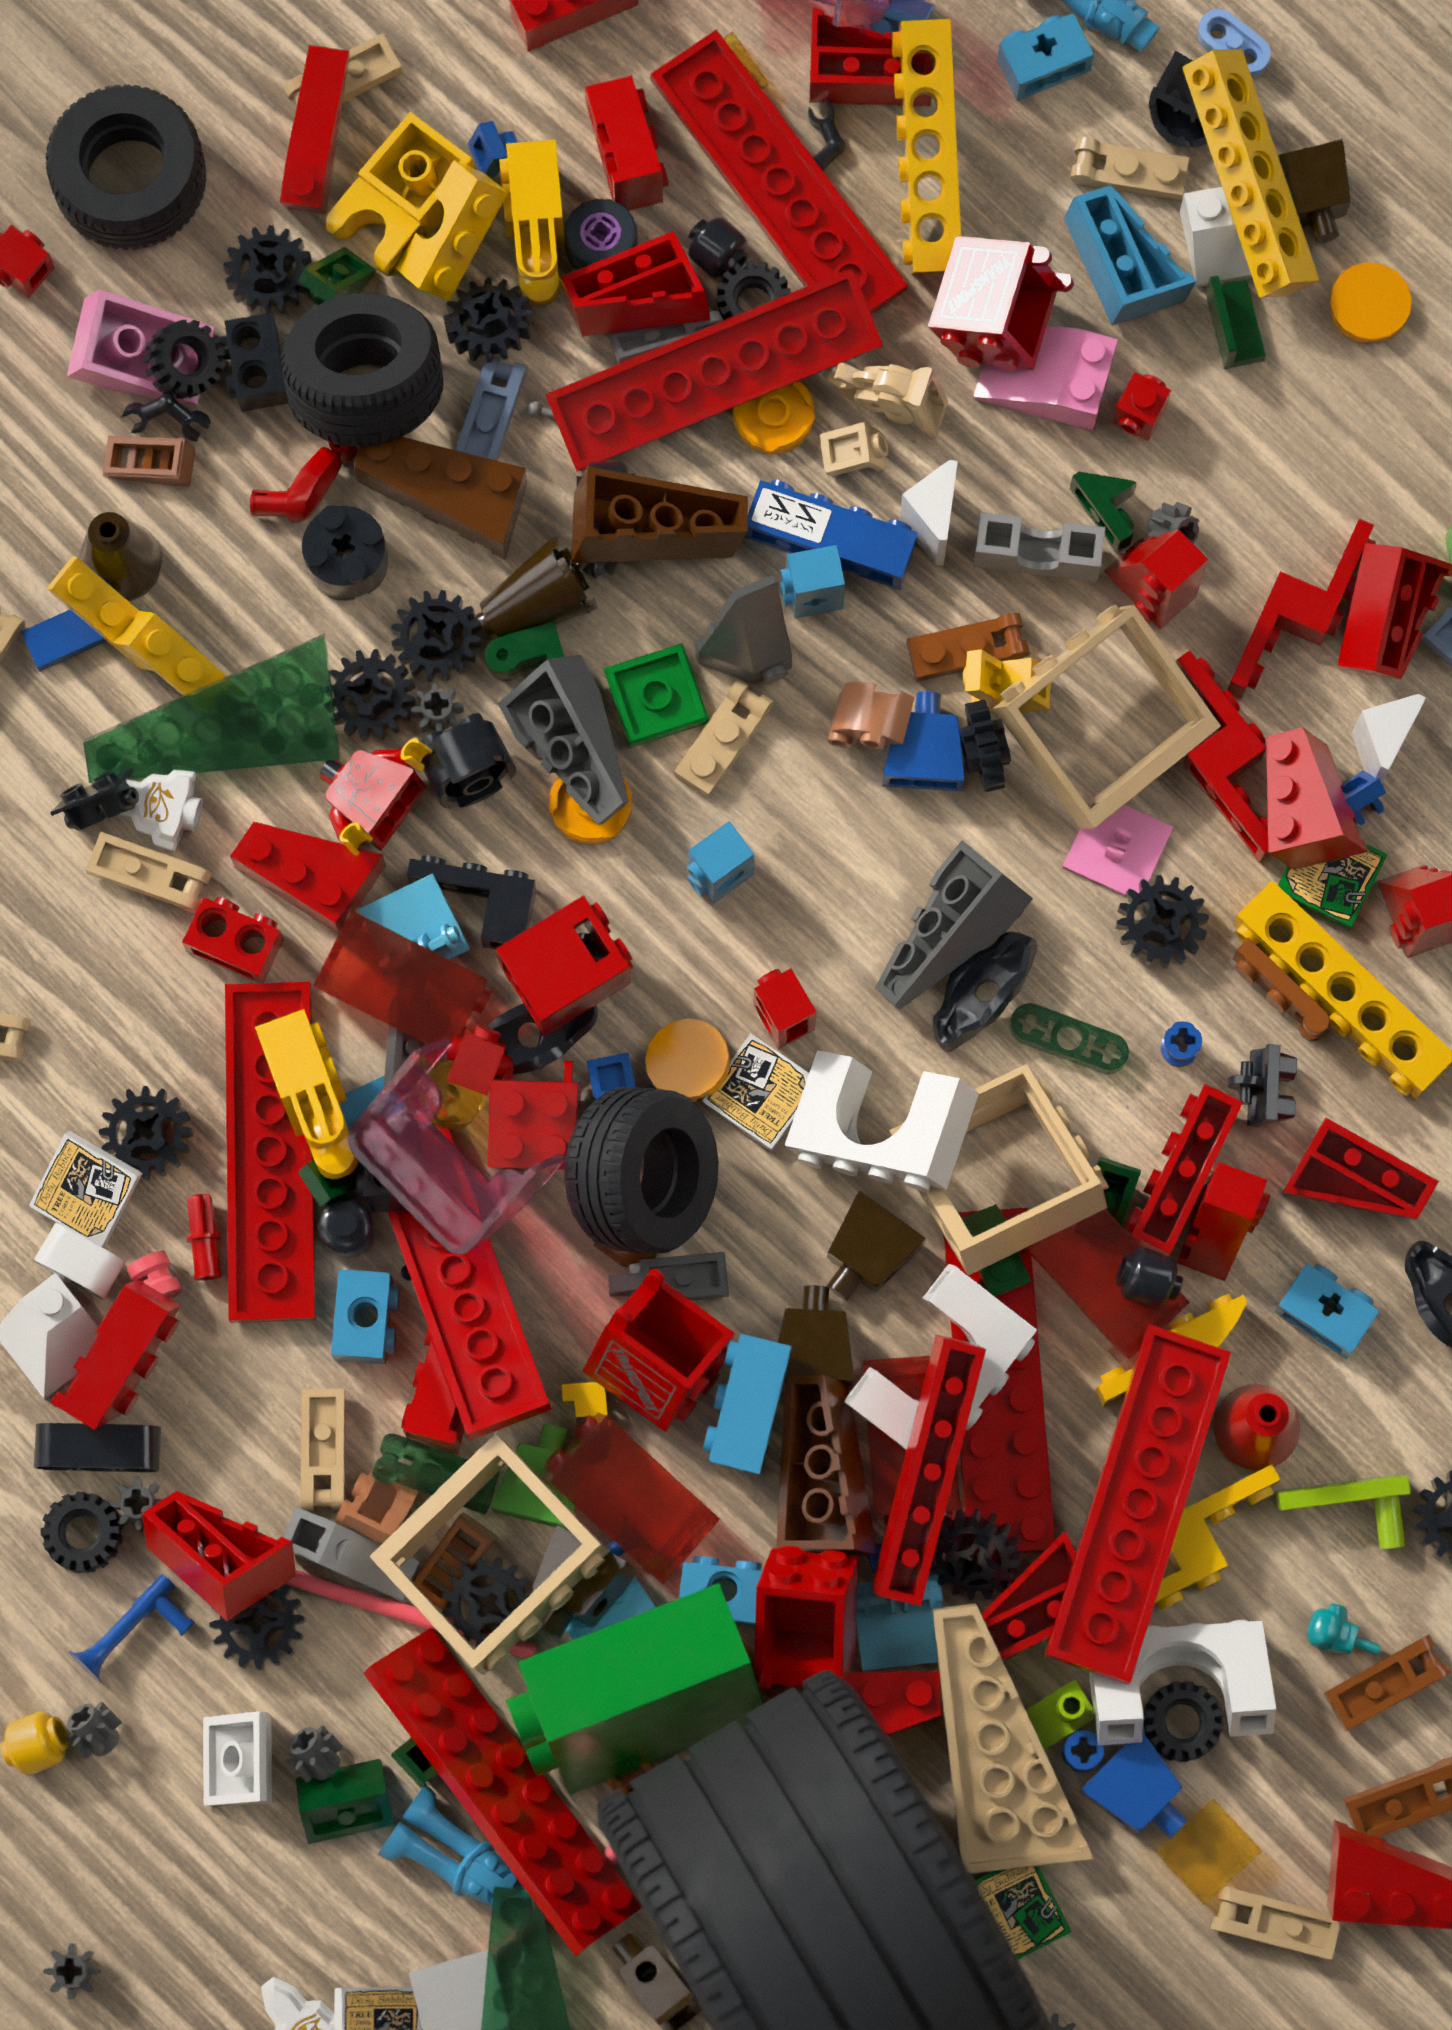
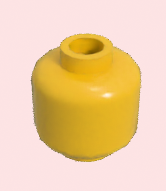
[1,1711,70,1775]

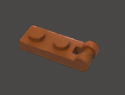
[907,613,1030,682]
[1233,938,1329,1041]
[1324,1634,1452,1732]
[1343,1757,1452,1837]

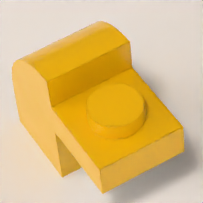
[963,649,1051,713]

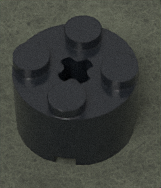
[302,505,389,601]
[421,713,516,809]

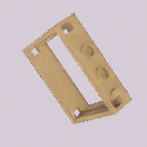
[993,604,1221,829]
[889,1064,1109,1276]
[369,1433,610,1675]

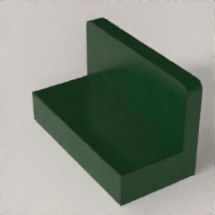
[1205,275,1266,369]
[296,1759,394,1844]

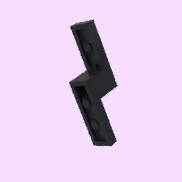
[407,855,604,962]

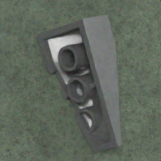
[695,575,792,684]
[498,655,629,825]
[875,840,1033,1010]

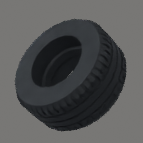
[46,84,207,250]
[281,293,444,447]
[564,1087,719,1254]

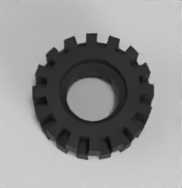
[717,260,790,321]
[144,319,225,399]
[41,1492,123,1573]
[1143,1681,1224,1762]

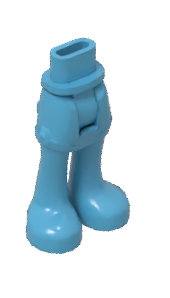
[1061,0,1160,52]
[378,1786,530,1918]

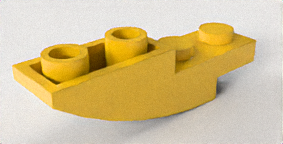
[1095,1294,1247,1407]

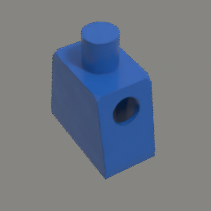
[883,691,964,792]
[1078,1733,1188,1839]

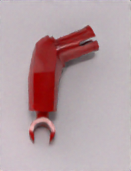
[250,441,357,523]

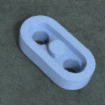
[1197,9,1271,78]

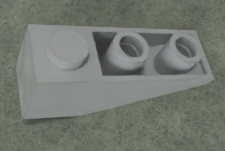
[283,1506,420,1602]

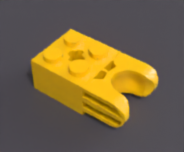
[326,112,477,277]
[500,140,565,305]
[255,1009,358,1179]

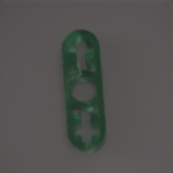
[1010,1003,1129,1074]

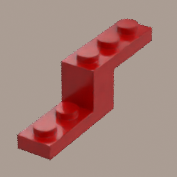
[1227,518,1376,699]
[1176,650,1271,863]

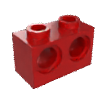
[182,897,284,983]
[754,968,817,1050]

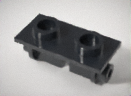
[50,768,139,831]

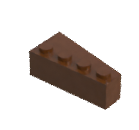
[354,437,527,560]
[571,466,748,563]
[776,1375,878,1556]

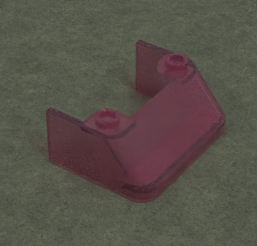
[348,1038,566,1254]

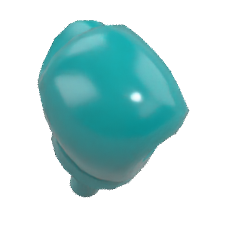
[1306,1603,1381,1655]

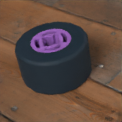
[564,198,638,270]

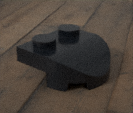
[1149,51,1208,148]

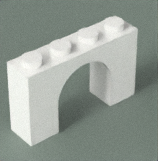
[784,1050,979,1192]
[843,1264,1037,1450]
[1089,1620,1276,1745]

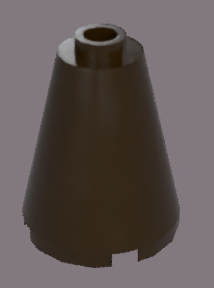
[79,512,162,601]
[477,536,598,638]

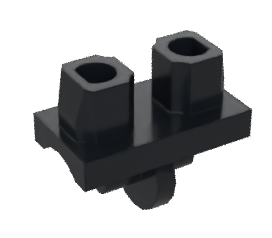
[1228,1044,1297,1127]

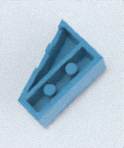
[1064,185,1197,325]
[703,1333,792,1475]

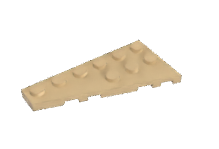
[932,1604,1094,1873]

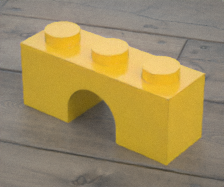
[396,160,508,301]

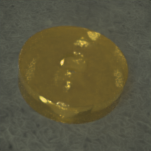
[415,1061,485,1129]

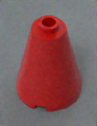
[1213,1384,1300,1471]

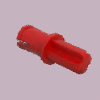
[186,1194,222,1281]

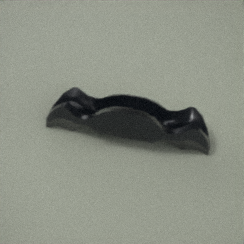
[933,931,1037,1052]
[486,1003,598,1075]
[1405,1241,1452,1348]

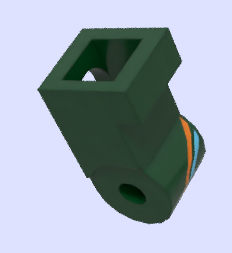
[485,621,564,681]

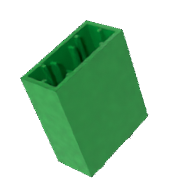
[506,1583,763,1795]

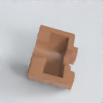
[827,681,915,749]
[335,1460,424,1545]

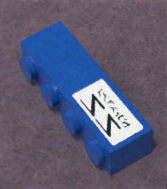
[744,480,918,590]

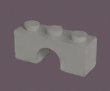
[973,512,1105,582]

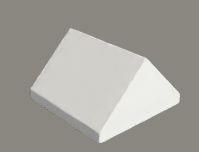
[899,460,958,566]
[1351,694,1426,783]
[203,1711,272,1806]

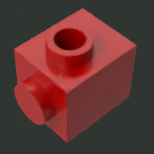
[0,225,55,298]
[1112,372,1171,441]
[446,1025,511,1096]

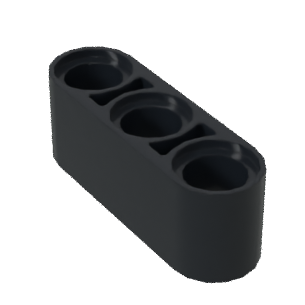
[34,1423,161,1473]

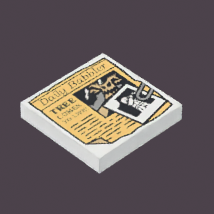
[702,1033,809,1152]
[29,1131,143,1248]
[335,1987,422,2030]

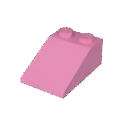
[67,289,215,406]
[974,326,1118,431]

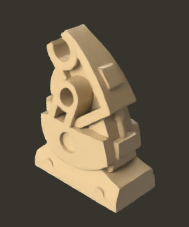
[826,363,949,439]

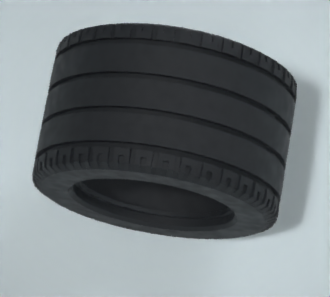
[597,1669,1053,2030]

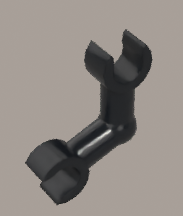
[808,100,846,172]
[121,393,211,442]

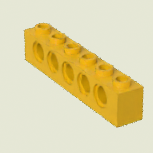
[892,19,961,274]
[1182,49,1319,298]
[1232,880,1452,1100]

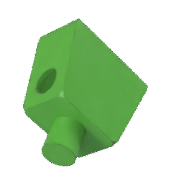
[491,1424,579,1531]

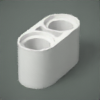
[34,1223,125,1300]

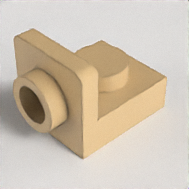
[820,422,888,477]

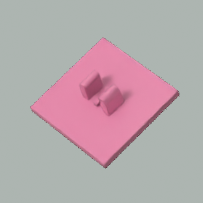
[1062,793,1173,896]

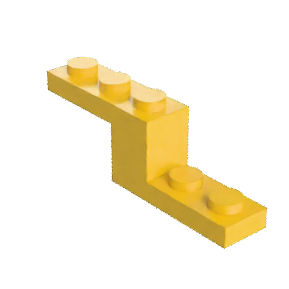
[46,556,247,725]
[1155,1464,1281,1611]

